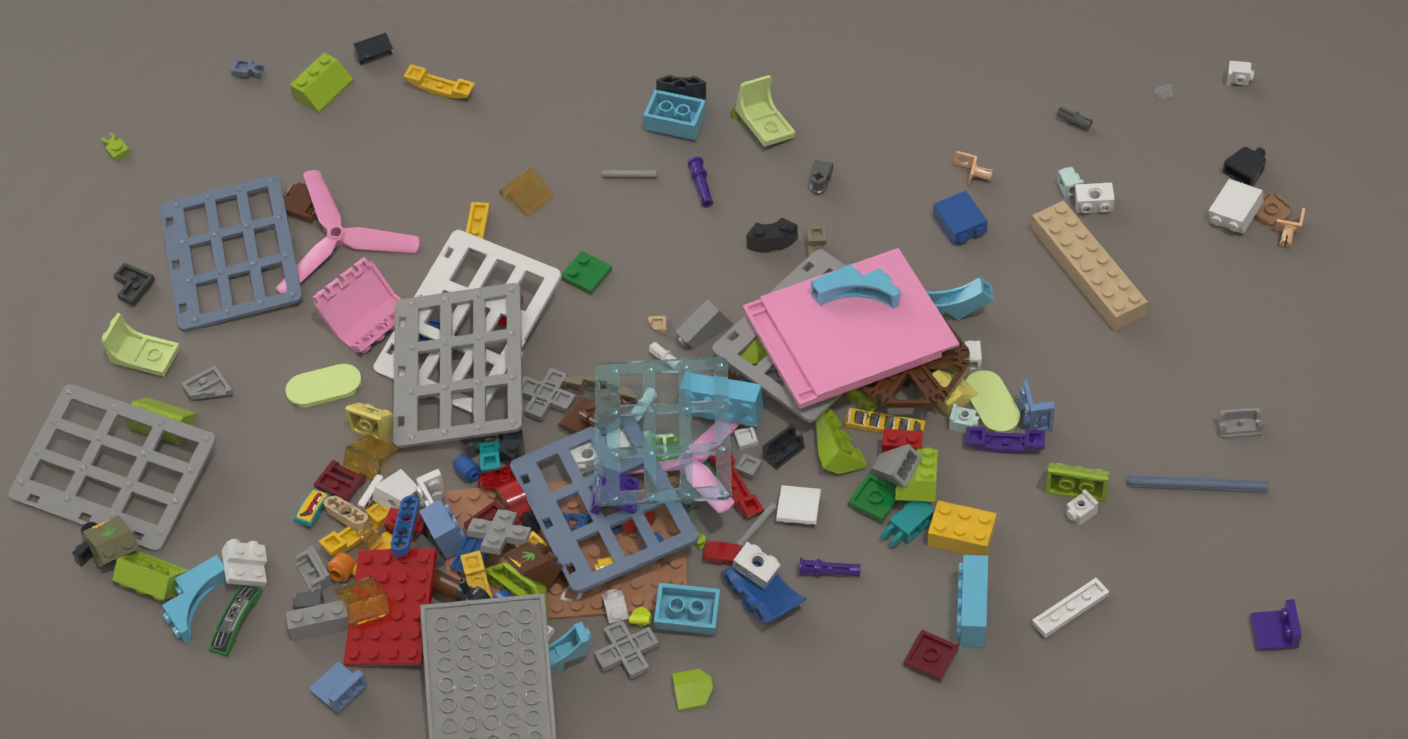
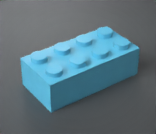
[680,372,764,427]
[956,555,988,648]

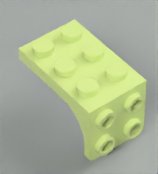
[735,75,796,147]
[102,313,180,377]

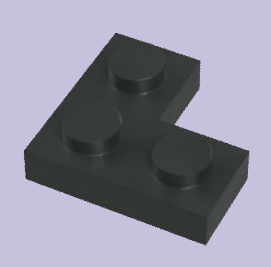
[113,263,155,306]

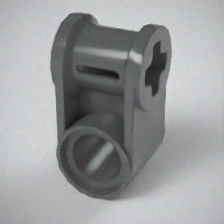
[810,160,833,195]

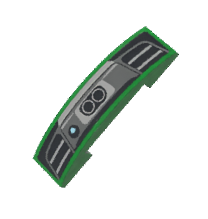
[209,585,263,657]

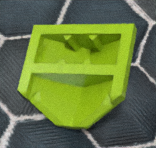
[672,669,713,711]

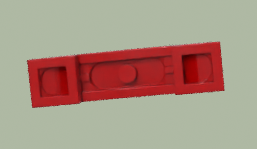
[709,444,764,518]

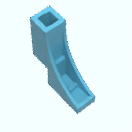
[811,264,901,308]
[926,277,994,320]
[162,555,226,644]
[549,622,591,675]

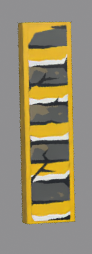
[845,408,926,434]

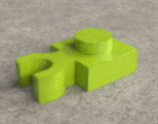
[101,133,130,162]
[846,388,877,412]

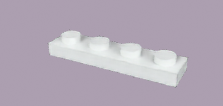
[1032,578,1109,638]

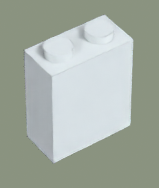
[1208,179,1264,234]

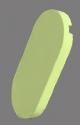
[286,364,362,408]
[966,370,1020,433]

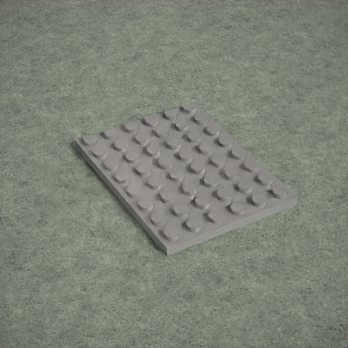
[420,593,557,739]

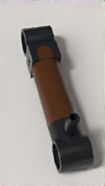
[433,569,491,602]

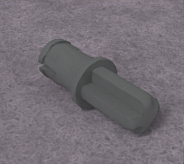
[1057,106,1093,131]

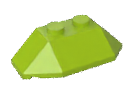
[485,562,549,624]

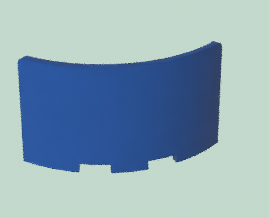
[720,551,807,624]

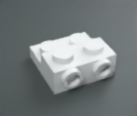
[221,539,267,587]

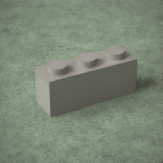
[286,599,350,641]

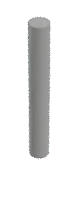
[602,170,657,178]
[735,503,777,546]

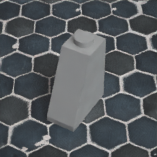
[676,299,733,349]
[872,444,922,488]

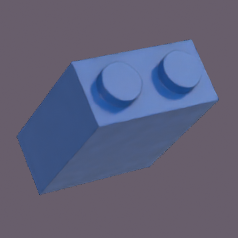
[933,191,988,246]

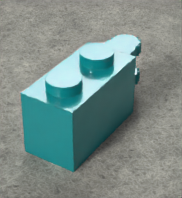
[880,501,935,547]

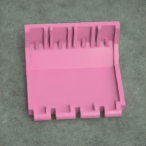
[312,257,401,353]

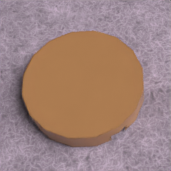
[1254,194,1290,226]

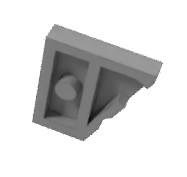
[182,365,233,400]

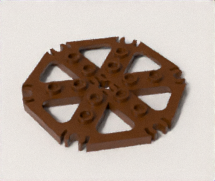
[859,320,970,408]

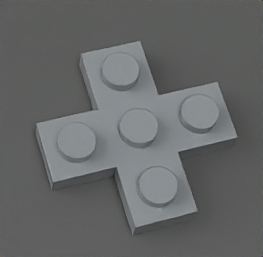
[522,368,576,421]
[467,509,531,555]
[594,620,659,679]

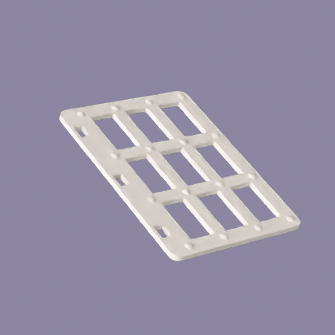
[374,230,561,415]

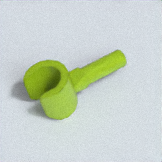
[693,524,706,550]

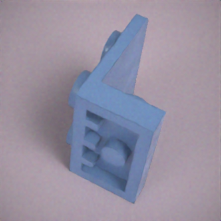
[1019,380,1055,431]
[309,662,367,714]

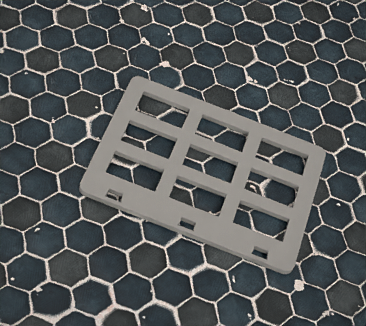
[712,249,846,423]
[393,283,524,448]
[9,384,216,552]

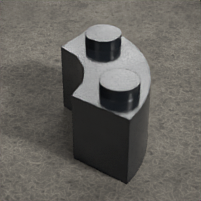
[656,75,706,100]
[746,218,798,253]
[498,416,525,466]

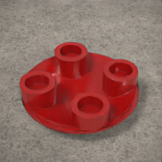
[478,465,516,489]

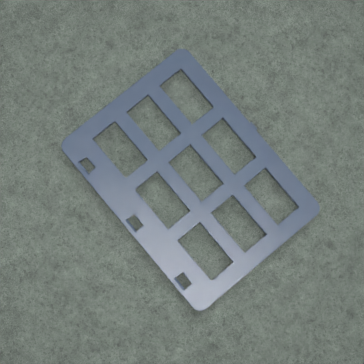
[160,175,303,332]
[510,412,699,593]

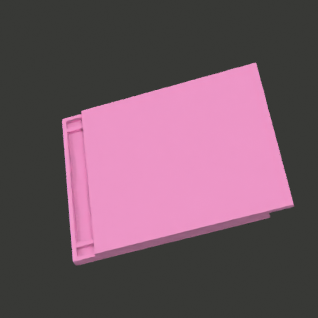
[742,248,959,409]

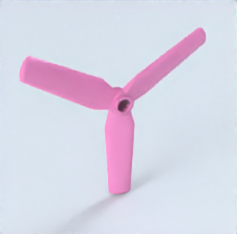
[276,170,420,293]
[599,420,739,513]

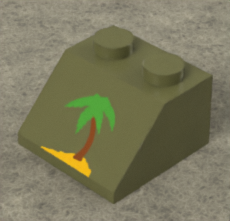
[82,516,140,568]

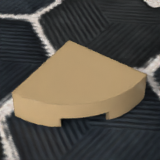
[648,316,667,335]

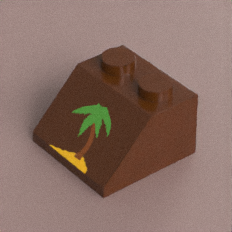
[502,542,563,586]

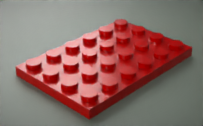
[343,548,438,667]

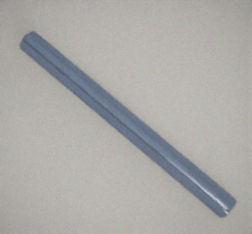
[1127,475,1268,492]

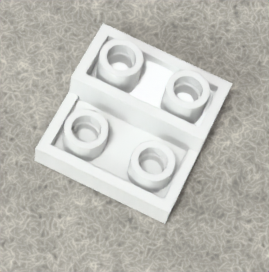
[776,485,821,525]

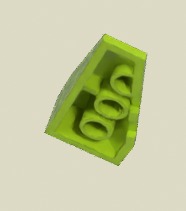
[816,408,867,475]

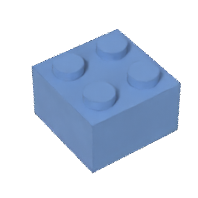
[419,499,465,560]

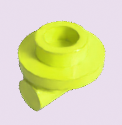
[629,607,652,626]

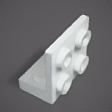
[415,469,446,508]

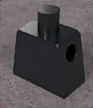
[1222,147,1266,187]

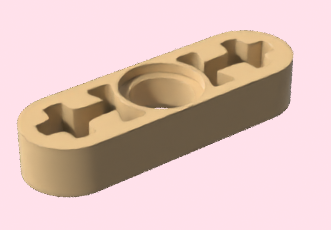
[324,496,370,531]

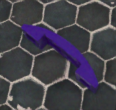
[965,427,1046,454]

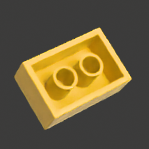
[928,500,997,556]

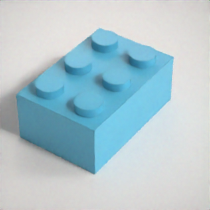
[643,90,707,140]
[654,583,721,635]

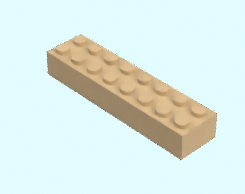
[1031,200,1148,331]

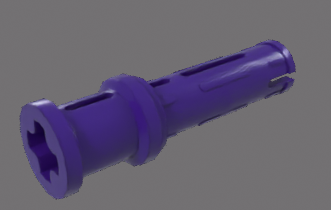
[687,157,713,208]
[799,558,861,577]

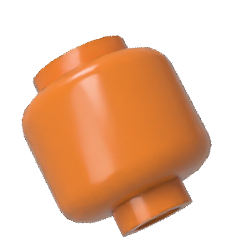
[327,552,356,582]

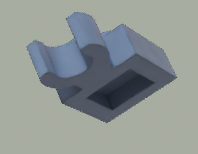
[231,58,264,78]

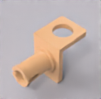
[953,151,993,185]
[1275,208,1305,248]

